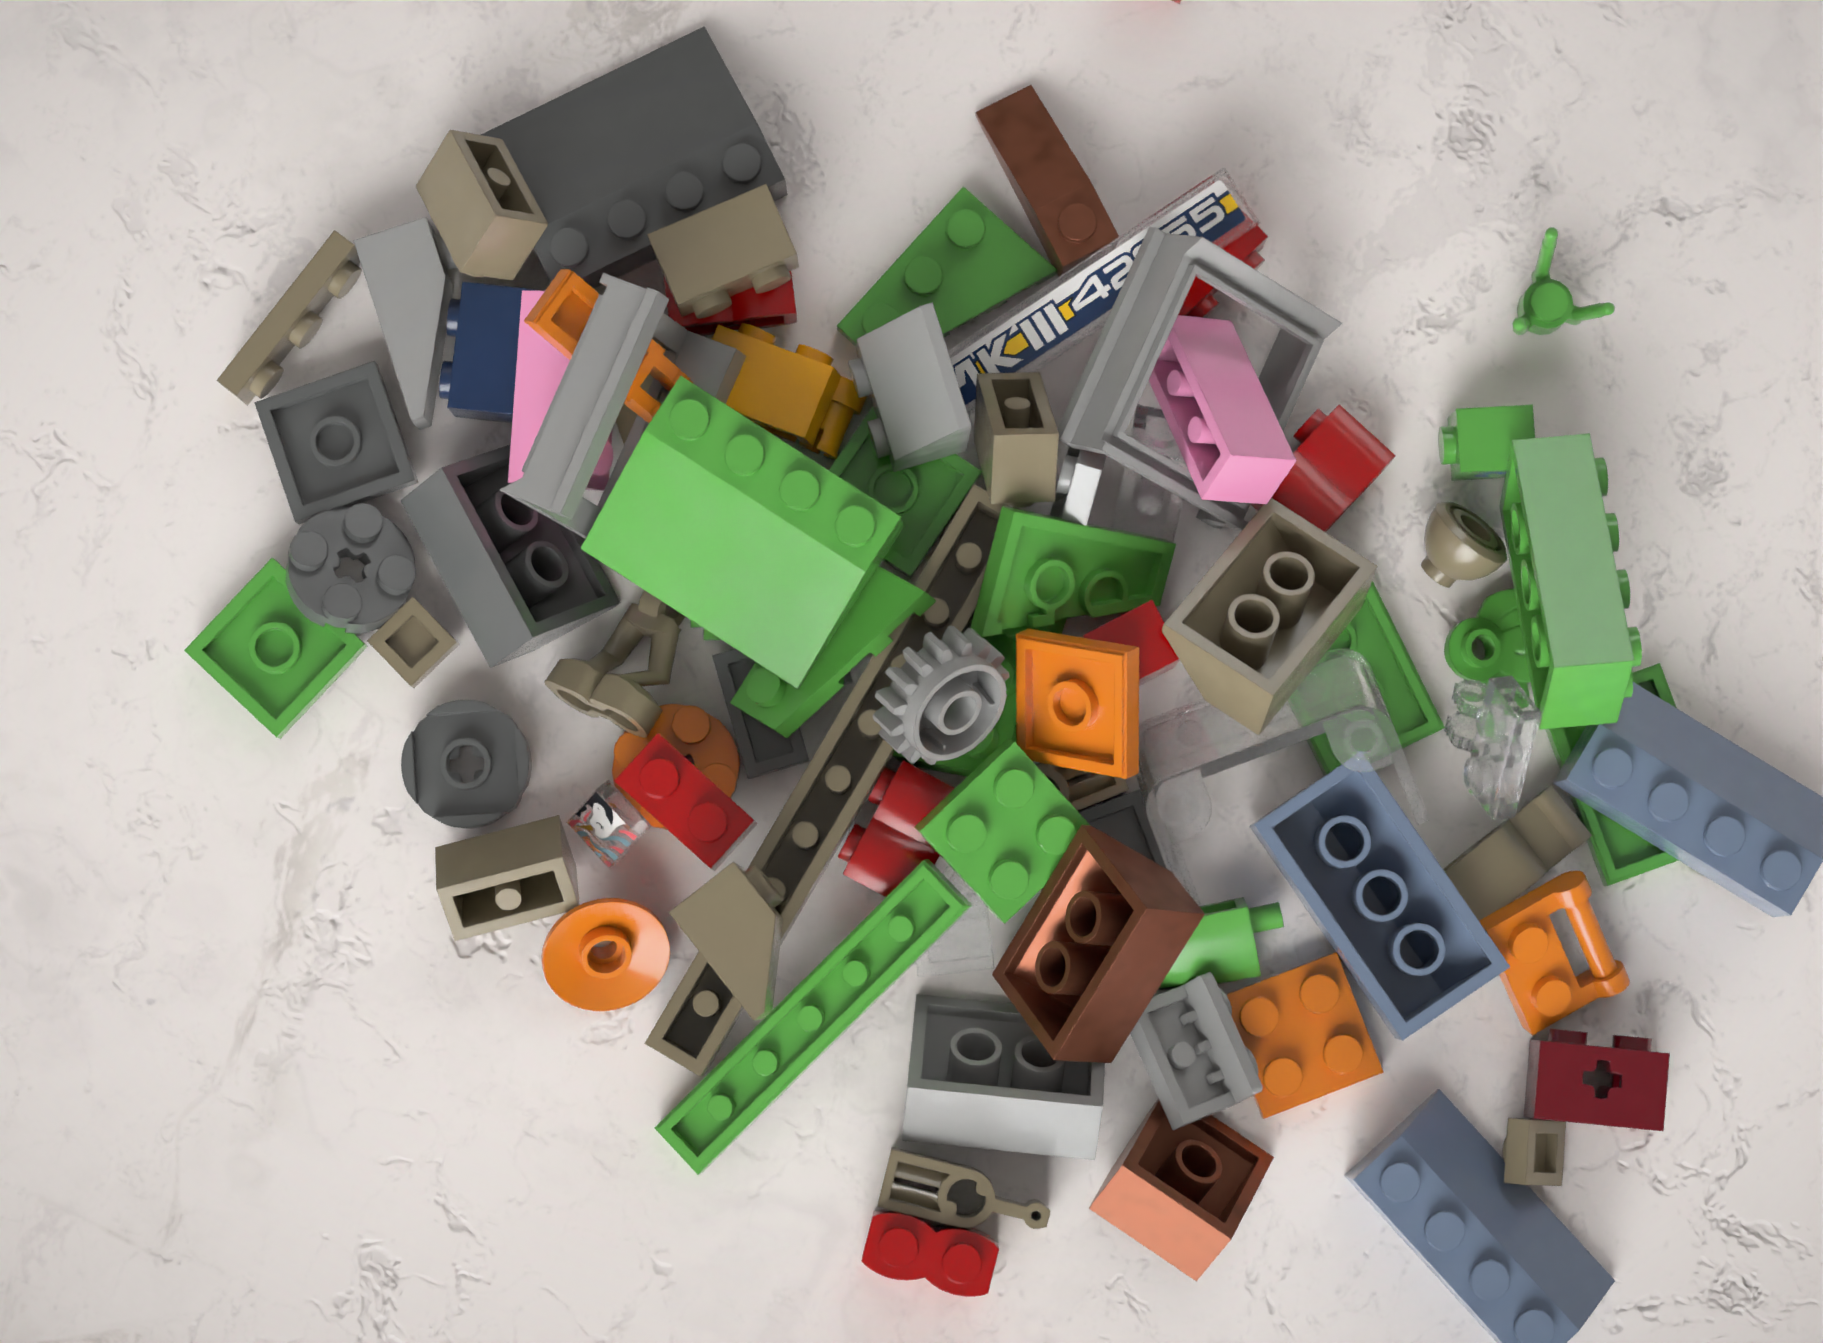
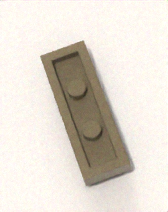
[216,230,362,406]

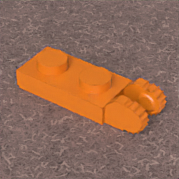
[524,269,693,423]

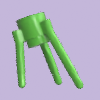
[1512,227,1615,335]

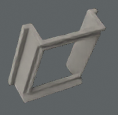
[1058,227,1342,530]
[500,273,746,539]

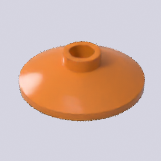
[541,898,670,1011]

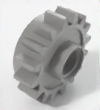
[873,626,1010,765]

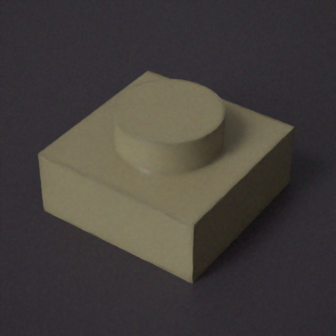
[367,597,460,688]
[1502,1118,1566,1186]

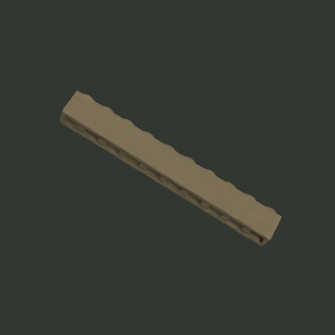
[644,484,1017,1077]

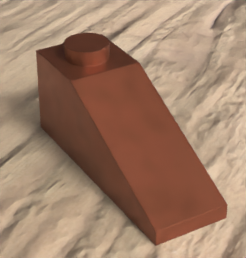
[975,85,1120,281]

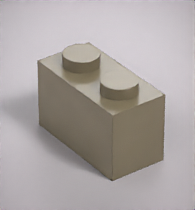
[415,130,548,281]
[647,184,799,319]
[974,372,1059,508]
[435,815,580,941]

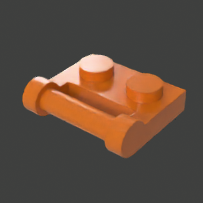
[1479,871,1630,1036]

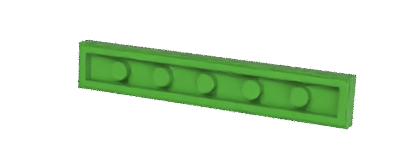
[655,859,973,1175]

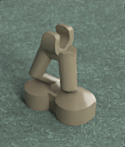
[544,590,685,738]

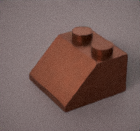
[1089,1098,1274,1282]

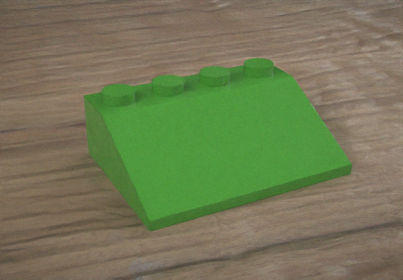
[581,376,904,689]

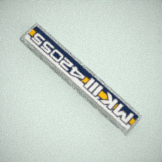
[948,168,1261,416]

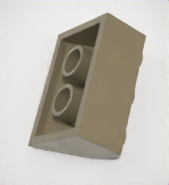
[1162,498,1378,736]
[669,861,784,1021]

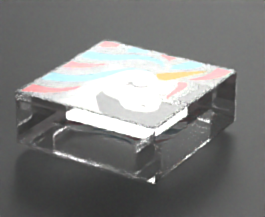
[566,780,652,869]

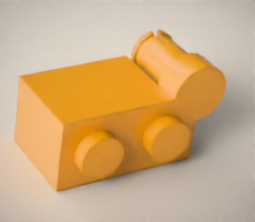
[712,323,867,460]

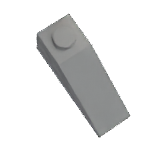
[353,217,457,430]

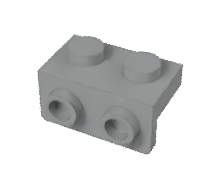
[1130,972,1263,1130]

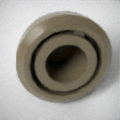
[1421,502,1507,588]

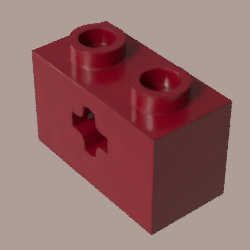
[1524,1029,1670,1131]

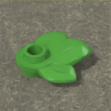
[1444,588,1531,715]

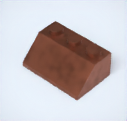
[992,825,1205,1063]

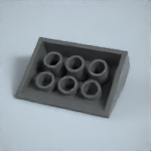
[481,26,788,289]

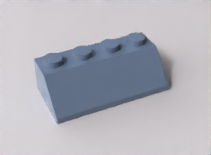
[1552,682,1823,917]
[1249,751,1510,1041]
[1344,1089,1615,1343]

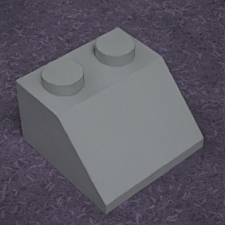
[848,302,972,472]

